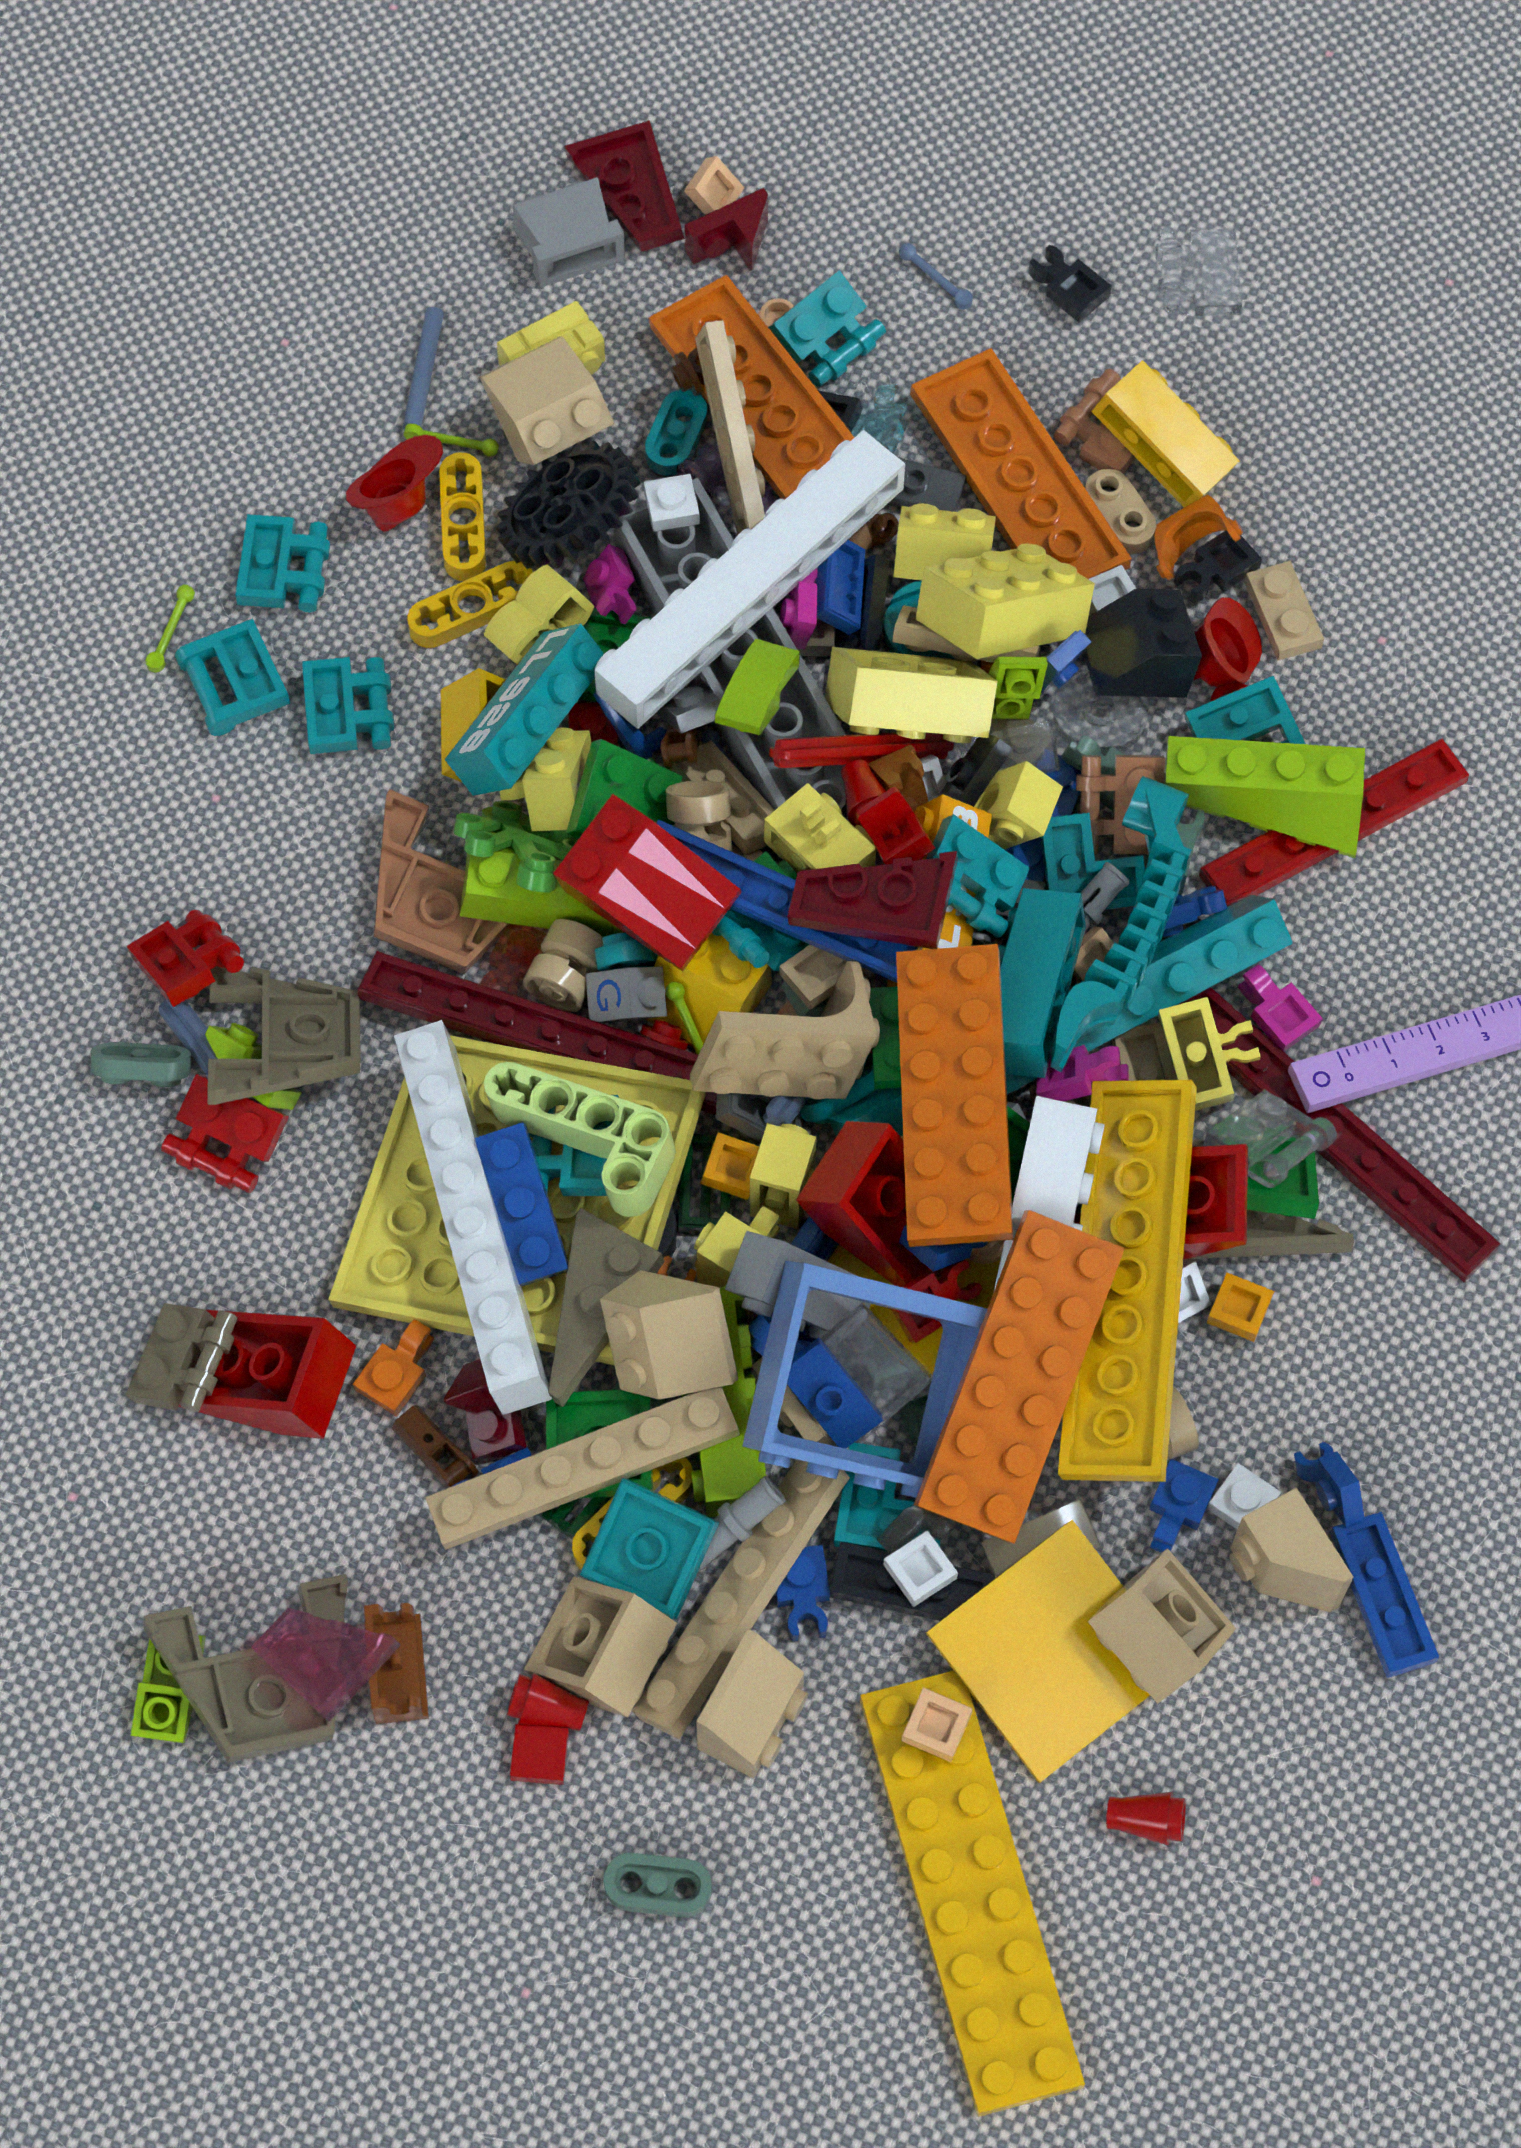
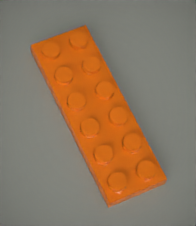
[648,274,855,500]
[910,348,1132,579]
[896,944,1014,1247]
[914,1210,1125,1544]

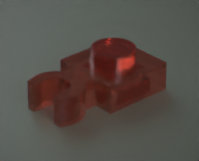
[480,923,547,996]

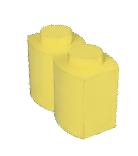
[484,564,594,665]

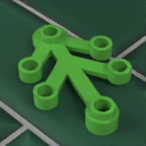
[454,801,578,892]

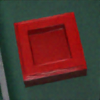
[510,1724,569,1785]

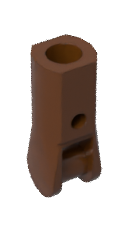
[661,723,700,769]
[392,1405,479,1489]

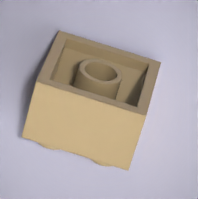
[479,336,615,465]
[600,1270,738,1399]
[1230,1487,1353,1612]
[1088,1548,1236,1704]
[524,1576,677,1718]
[696,1629,808,1779]

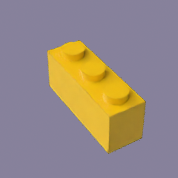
[1091,360,1240,507]

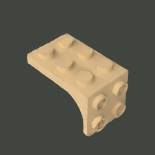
[690,961,880,1099]

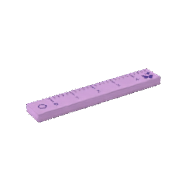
[1288,995,1521,1113]

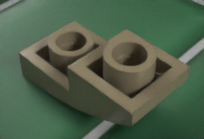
[981,1499,1102,1578]

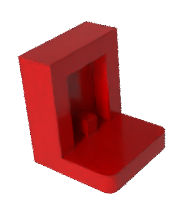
[856,787,935,864]

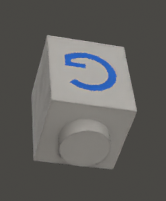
[585,967,667,1023]

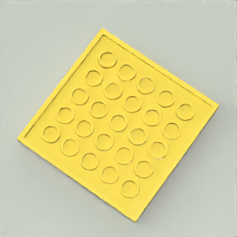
[328,1036,706,1365]

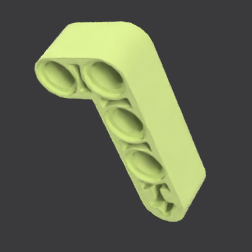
[484,1062,676,1217]

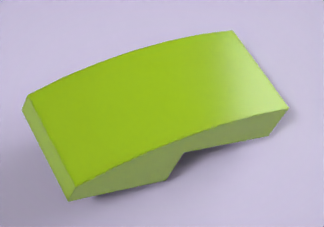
[715,639,800,736]
[988,657,1048,719]
[205,1023,302,1110]
[130,1635,206,1743]

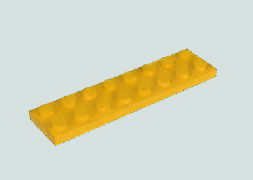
[1058,1080,1197,1482]
[860,1670,1085,2117]

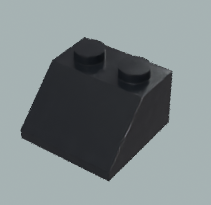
[1083,589,1202,698]

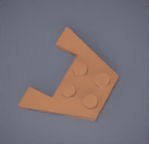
[374,789,513,974]

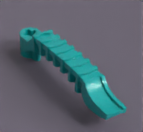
[1050,776,1192,1073]

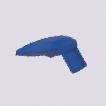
[594,692,666,760]

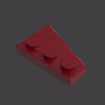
[564,120,685,252]
[787,851,958,949]

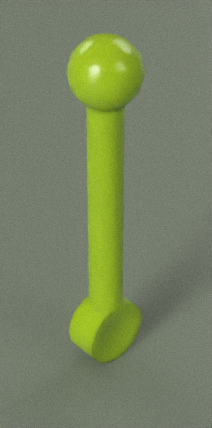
[403,423,499,457]
[145,584,195,673]
[665,982,703,1055]

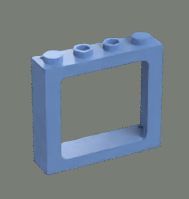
[742,1261,987,1498]

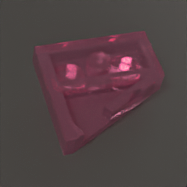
[251,1608,401,1722]

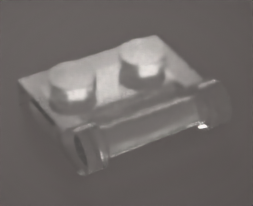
[1203,1090,1337,1188]

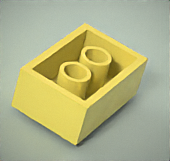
[915,543,1095,659]
[825,647,998,743]

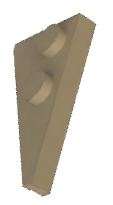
[548,1208,665,1407]
[1191,1210,1354,1259]

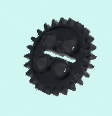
[496,441,640,569]

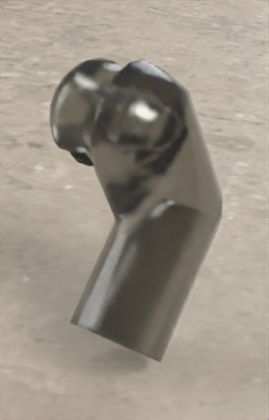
[876,1506,956,1554]

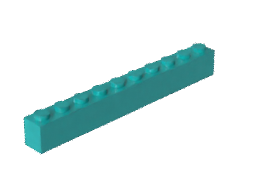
[828,895,1293,1137]

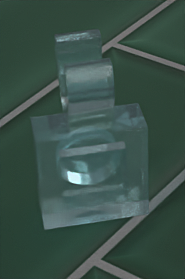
[851,384,907,453]

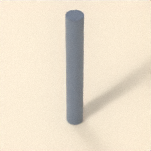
[403,307,444,430]

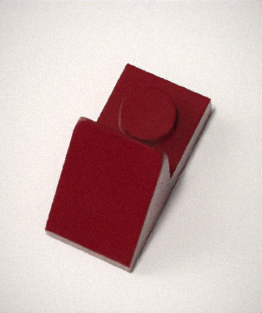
[685,188,768,270]
[444,1359,527,1463]

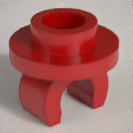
[640,1019,689,1050]

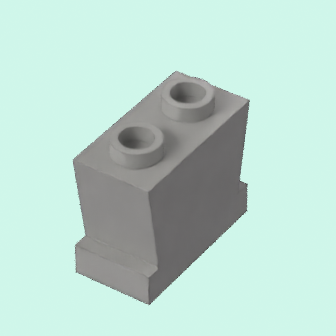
[513,177,625,288]

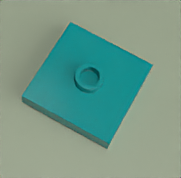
[580,1478,720,1620]

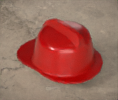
[346,434,443,532]
[1194,597,1262,687]

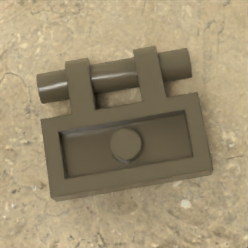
[125,1303,237,1412]

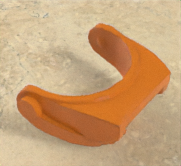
[1154,494,1243,580]

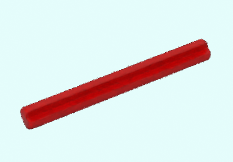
[769,732,954,768]

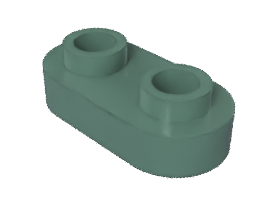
[91,1042,191,1087]
[603,1853,712,1917]

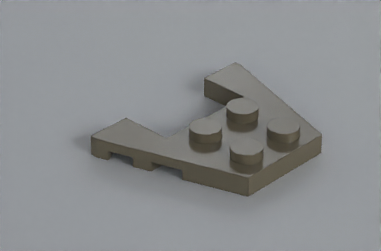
[208,966,361,1105]
[143,1574,348,1763]

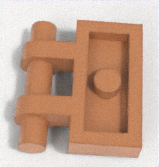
[1054,369,1136,474]
[1076,755,1165,854]

